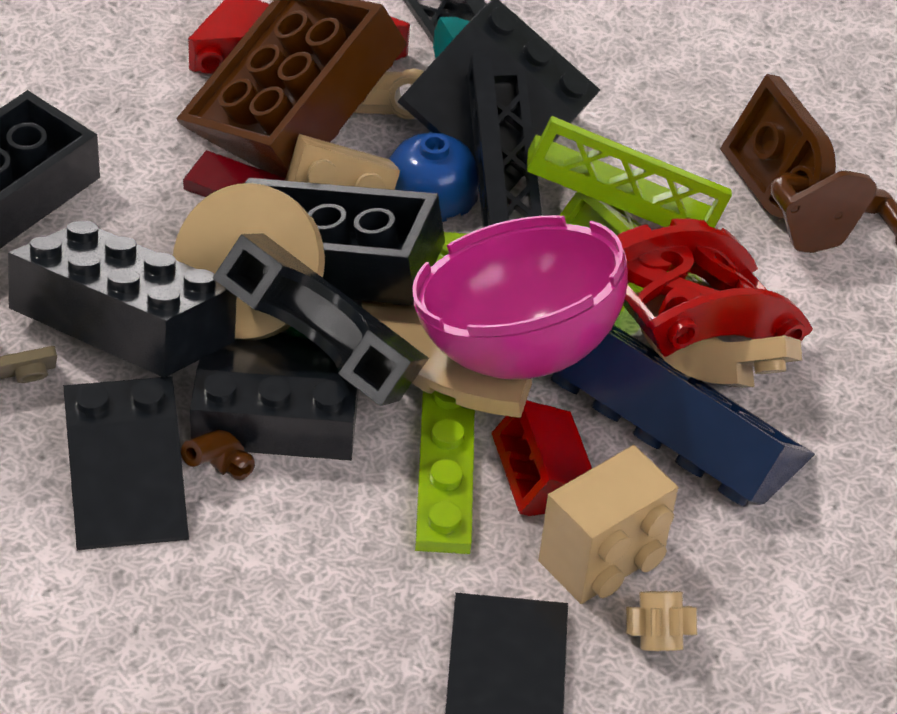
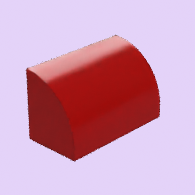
[491,400,592,516]

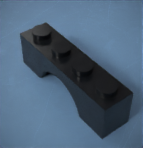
[213,233,429,406]

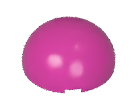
[412,215,628,380]

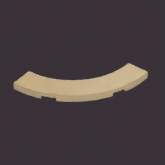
[361,300,532,418]

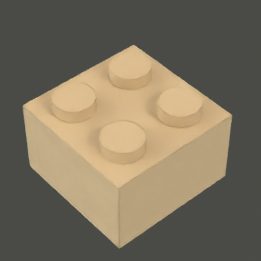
[538,445,678,604]

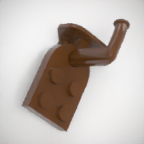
[720,74,897,253]

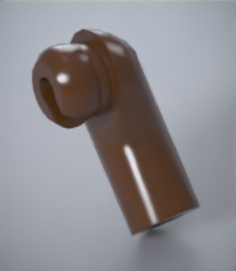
[181,430,255,480]

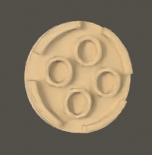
[173,183,325,340]

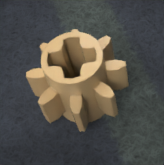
[626,591,697,651]

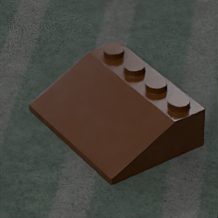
[176,0,407,178]

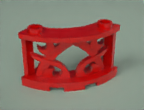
[617,218,813,357]

